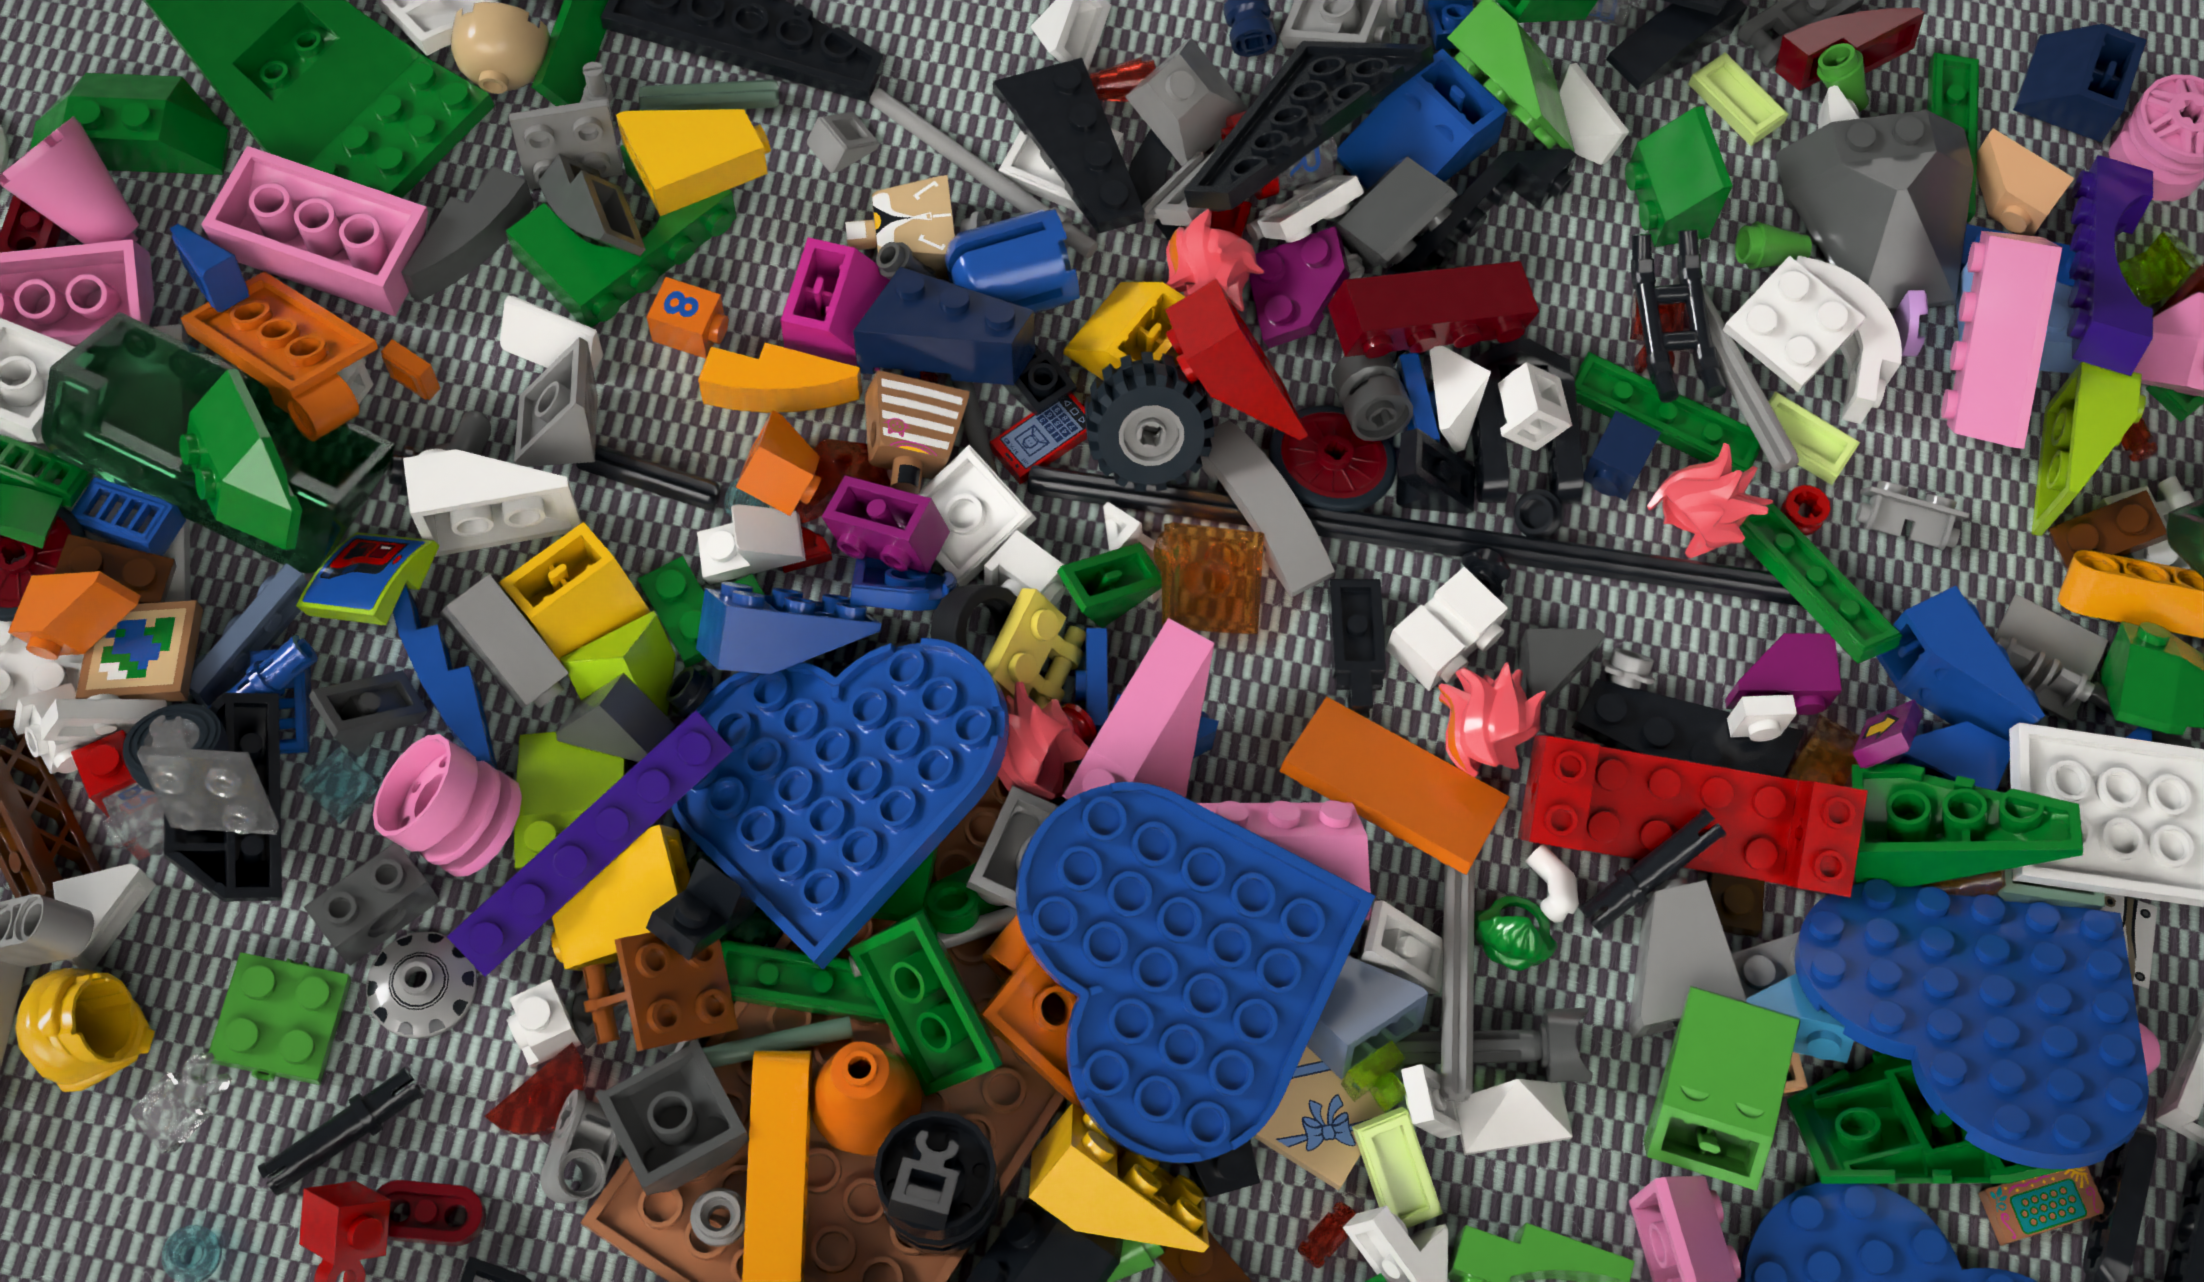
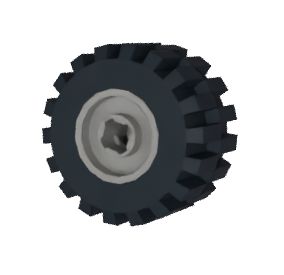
[1085,352,1214,492]

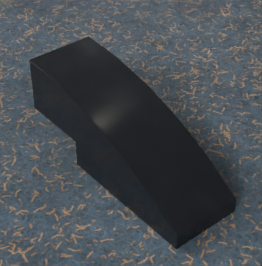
[1606,0,1747,90]

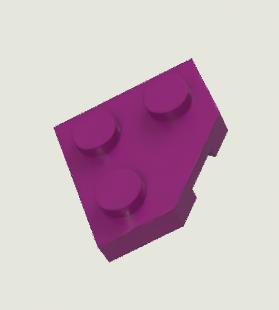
[1249,226,1350,348]

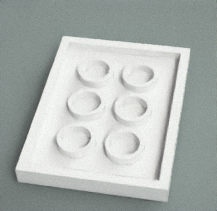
[2009,722,2204,907]

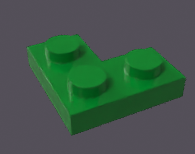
[637,556,765,668]

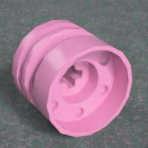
[2109,74,2204,201]
[373,734,522,877]

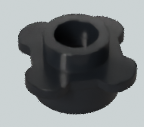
[1458,548,1511,597]

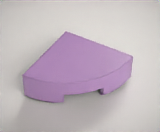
[1893,290,1928,357]

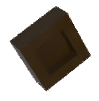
[1707,873,1765,937]

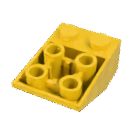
[1029,1103,1209,1253]

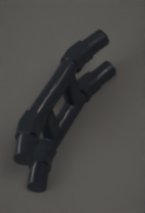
[1631,229,1726,403]

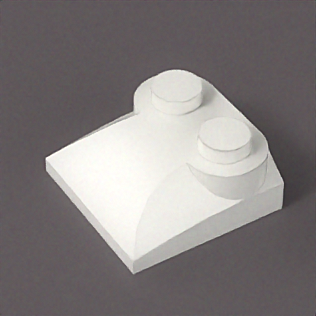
[0,318,91,445]

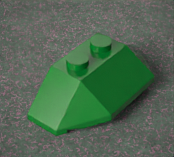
[30,73,231,175]
[179,369,302,550]

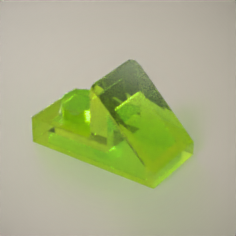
[2118,231,2204,307]

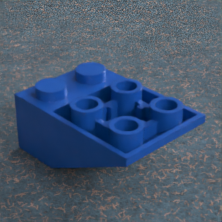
[1332,48,1508,190]
[696,582,882,675]
[1876,586,2046,742]

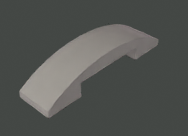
[1201,420,1335,598]

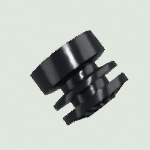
[874,1110,1001,1255]

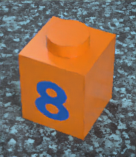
[646,277,729,359]

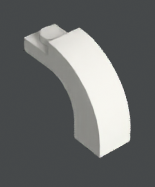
[1796,256,1902,424]

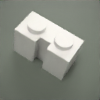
[1386,567,1508,691]

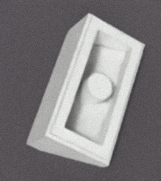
[500,295,604,372]

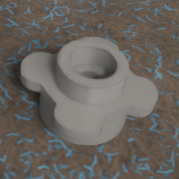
[1602,648,1655,689]

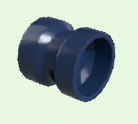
[1223,0,1277,57]

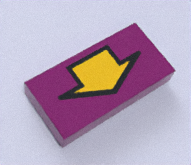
[1852,699,1923,769]

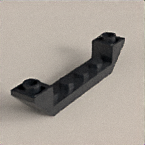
[1385,149,1577,363]

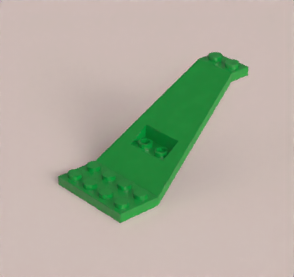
[143,0,495,198]

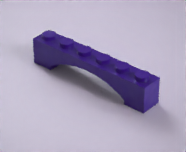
[2067,155,2153,376]
[447,710,733,977]

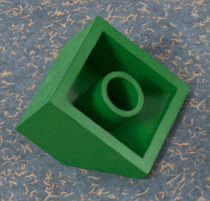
[1625,106,1733,247]

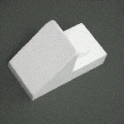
[697,504,806,585]
[1360,900,1443,994]
[1343,1206,1448,1282]

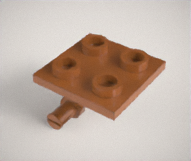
[582,932,739,1052]

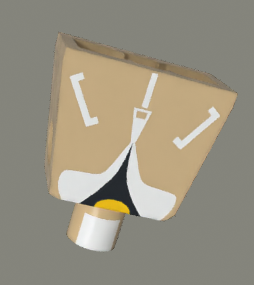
[845,175,955,280]

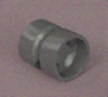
[1331,354,1413,441]

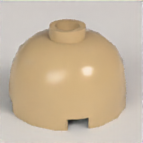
[451,2,550,94]

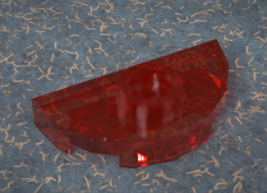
[485,1042,586,1136]

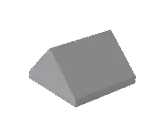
[514,337,598,467]

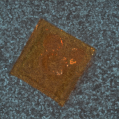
[1153,522,1264,635]

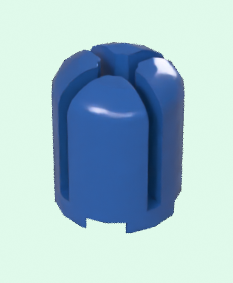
[945,209,1080,314]

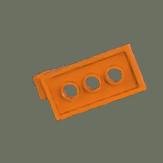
[180,271,378,441]
[979,914,1084,1110]

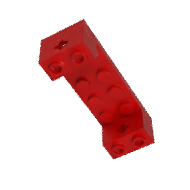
[1517,735,1868,897]

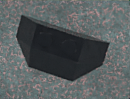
[164,693,282,902]
[965,1199,1123,1282]

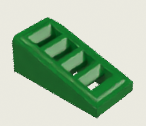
[0,434,93,507]

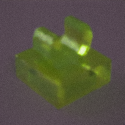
[1341,1040,1406,1113]

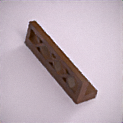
[0,710,102,899]

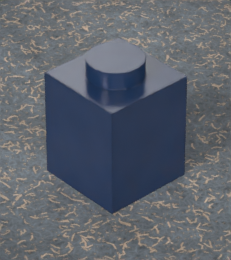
[1583,411,1661,501]

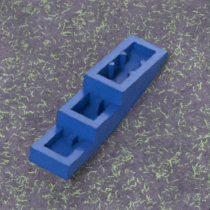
[393,584,499,771]

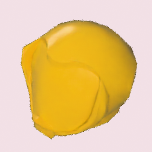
[15,968,155,1092]

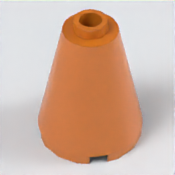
[810,1041,922,1156]

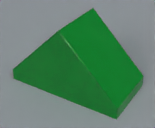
[1057,542,1166,628]

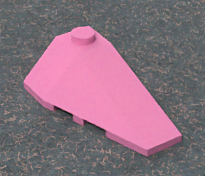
[1062,618,1214,801]

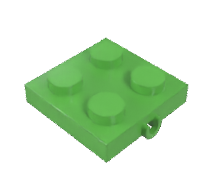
[207,952,352,1085]

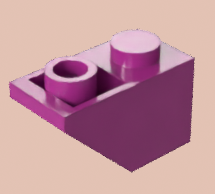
[1725,633,1842,715]

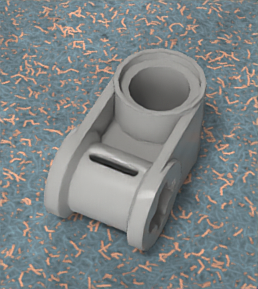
[540,1089,620,1204]

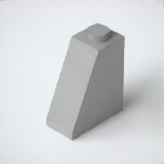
[439,574,569,709]
[1629,878,1747,1039]

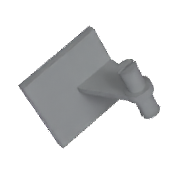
[509,62,623,190]

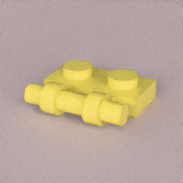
[984,588,1086,709]

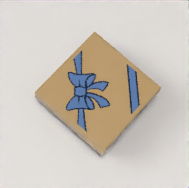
[1254,1046,1396,1191]

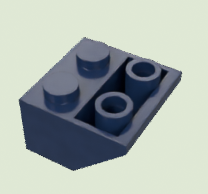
[2013,24,2147,143]

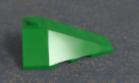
[2099,621,2204,736]
[1852,763,2083,887]

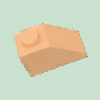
[1977,128,2075,236]

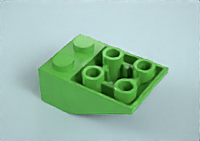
[1447,0,1575,152]
[1643,985,1800,1191]

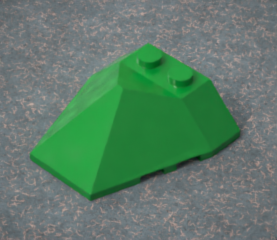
[1786,1051,2067,1184]

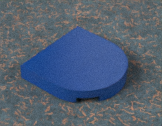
[850,556,957,611]

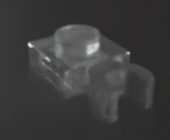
[129,1053,232,1154]

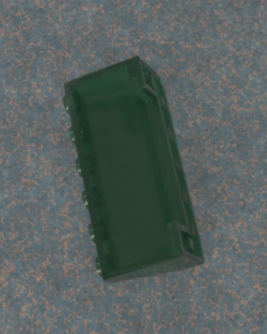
[41,312,395,573]

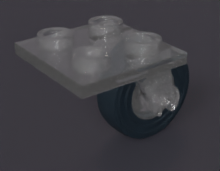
[123,704,280,835]

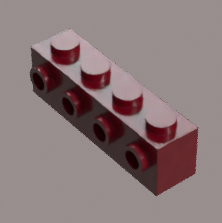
[1327,261,1539,358]

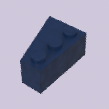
[853,267,1035,385]

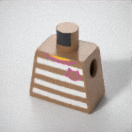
[865,370,970,495]

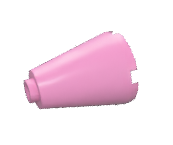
[0,116,139,244]

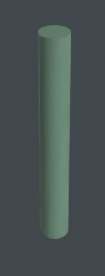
[702,1016,854,1068]

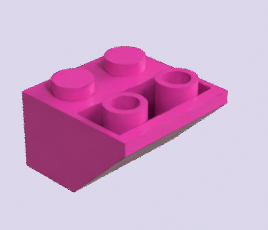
[780,237,891,371]

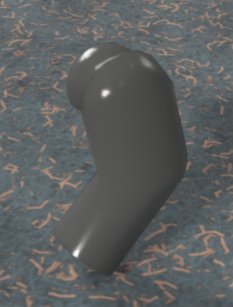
[426,410,491,455]

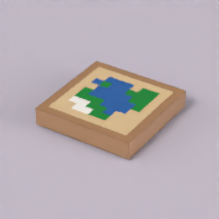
[75,600,203,702]

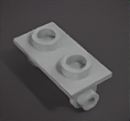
[1856,481,1970,550]

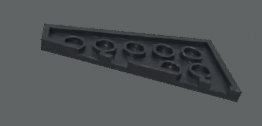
[601,0,884,103]
[1184,41,1434,212]

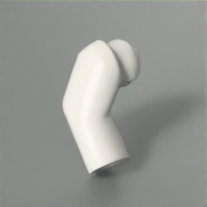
[1525,844,1579,922]

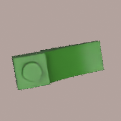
[1447,1223,1635,1282]

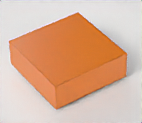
[381,339,441,401]

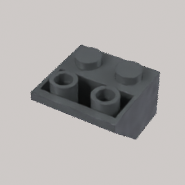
[1328,157,1458,270]

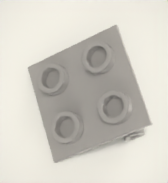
[1993,593,2109,723]

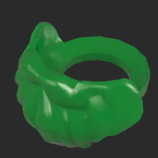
[1474,895,1558,971]

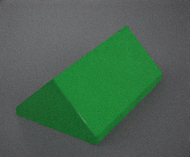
[848,908,1003,1096]

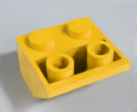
[1063,282,1185,381]
[498,522,651,679]

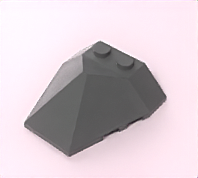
[1775,110,1974,313]

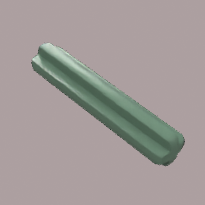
[639,79,780,111]

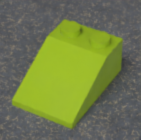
[2031,362,2146,536]
[514,731,632,872]

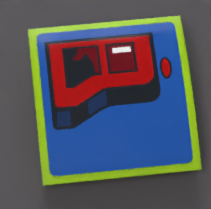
[296,532,440,626]

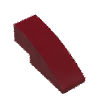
[1775,7,1925,91]

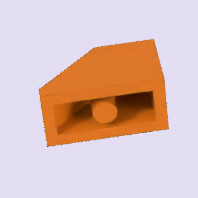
[736,410,822,516]
[8,571,141,660]

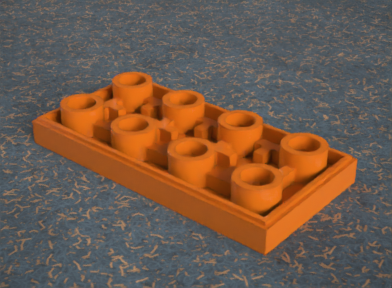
[1279,696,1510,875]

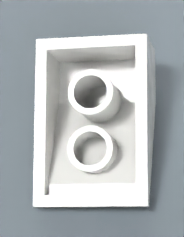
[403,449,582,557]

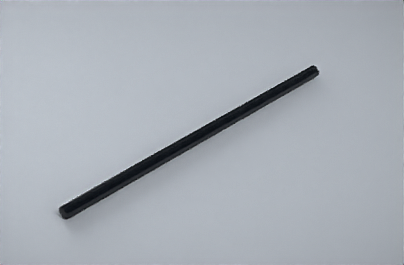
[1027,465,1802,606]

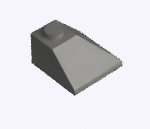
[1125,37,1248,167]

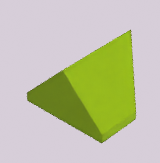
[560,611,676,716]

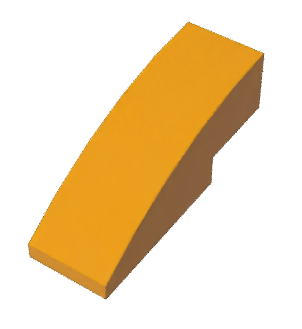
[698,342,862,413]

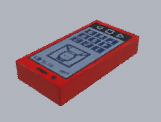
[990,394,1087,485]

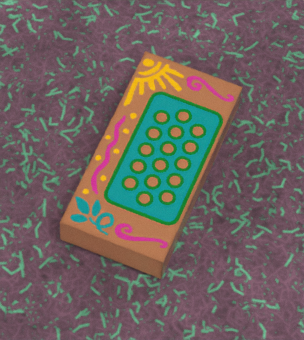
[1978,1166,2105,1246]

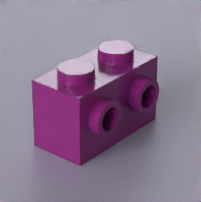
[822,475,950,573]

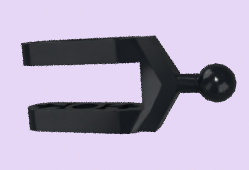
[1471,329,1584,504]
[2083,1127,2204,1282]

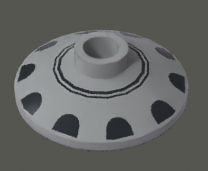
[366,932,477,1039]

